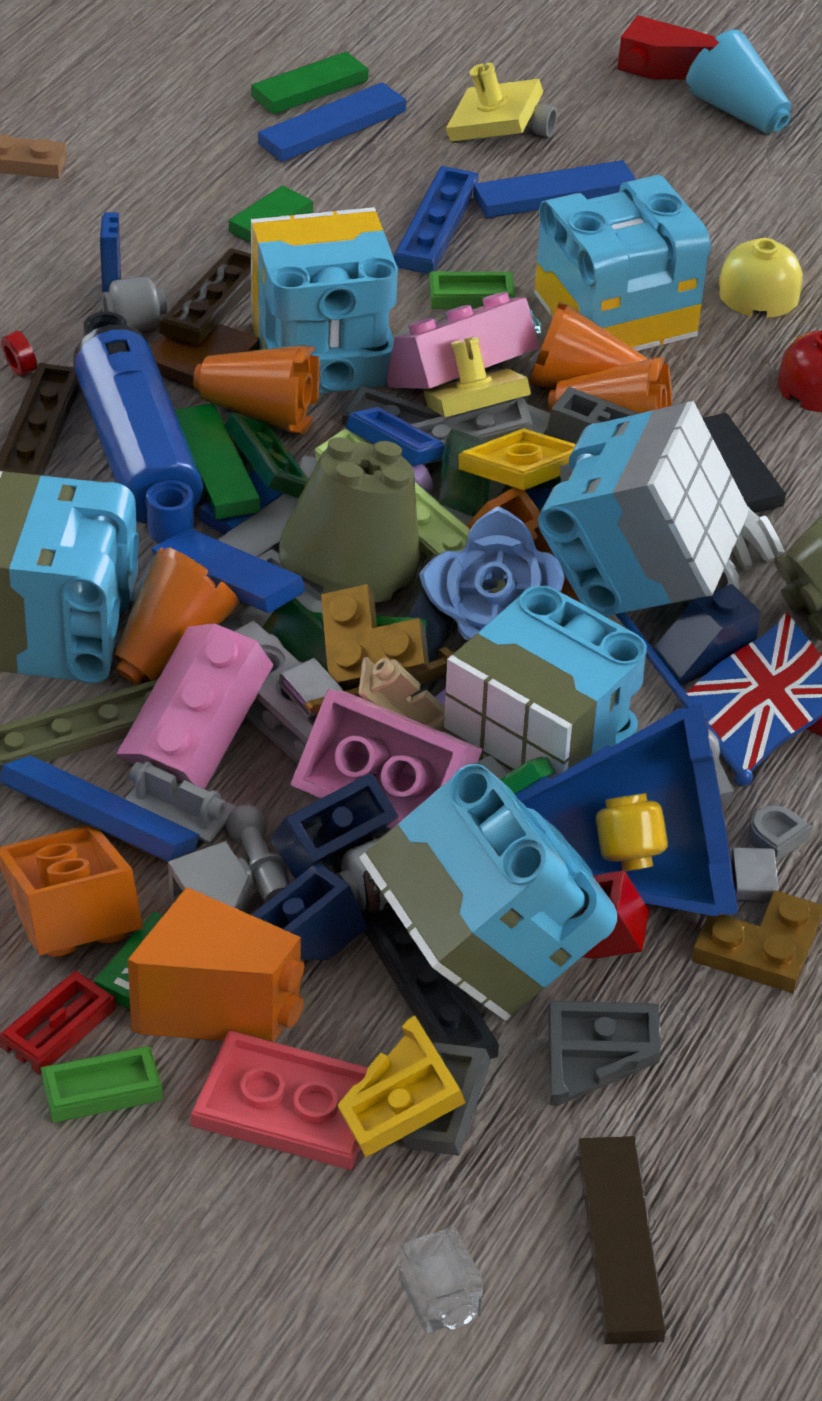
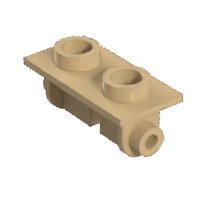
[359,657,445,732]

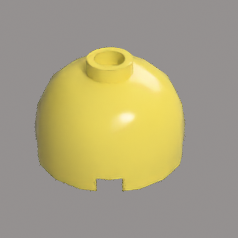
[719,238,803,318]

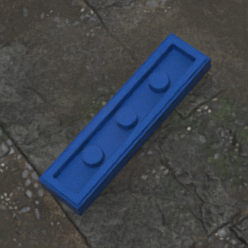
[258,82,406,162]
[473,160,636,218]
[394,166,479,274]
[151,528,305,613]
[0,755,200,862]

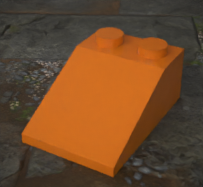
[0,825,143,957]

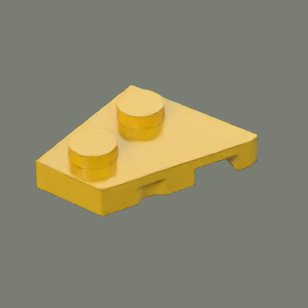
[337,1016,466,1157]

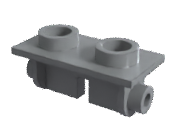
[125,761,236,844]

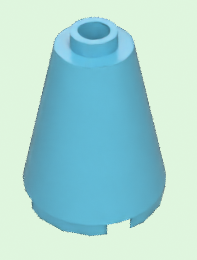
[686,29,791,133]

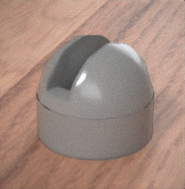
[527,104,557,137]

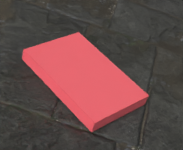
[191,1030,368,1170]

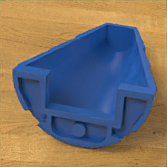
[515,704,738,916]

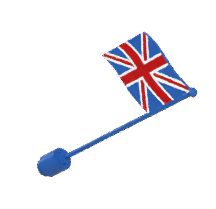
[525,487,822,786]

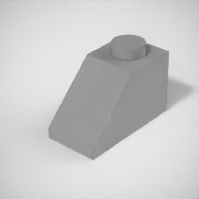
[168,841,253,914]

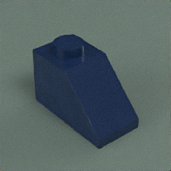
[653,584,761,686]
[270,772,399,879]
[252,862,368,960]

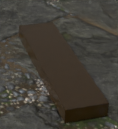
[159,248,251,345]
[0,363,80,476]
[578,1136,666,1344]

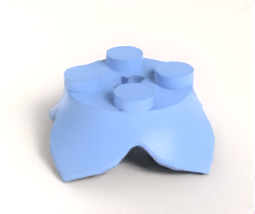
[419,507,565,641]

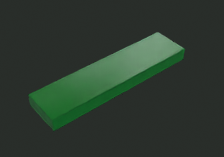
[175,403,260,520]

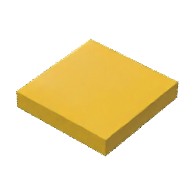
[458,428,576,490]

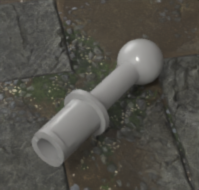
[225,805,289,904]

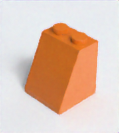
[128,887,305,1042]

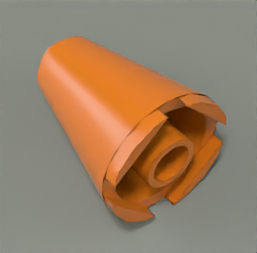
[528,301,648,389]
[193,345,320,435]
[548,357,672,413]
[113,547,240,685]

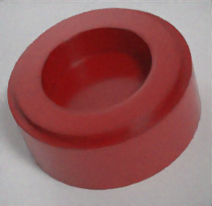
[1,330,37,377]

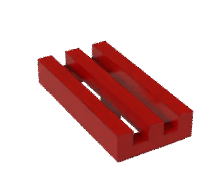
[0,970,116,1075]

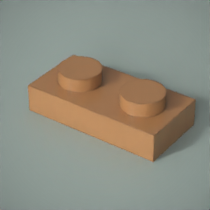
[0,135,67,179]

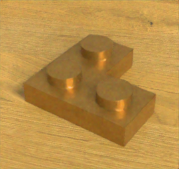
[321,584,430,690]
[692,890,822,993]

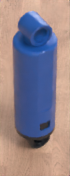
[72,312,203,543]

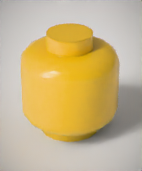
[595,793,668,871]

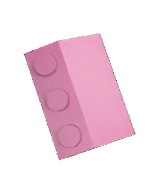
[386,292,540,388]
[116,623,273,789]
[290,689,483,829]

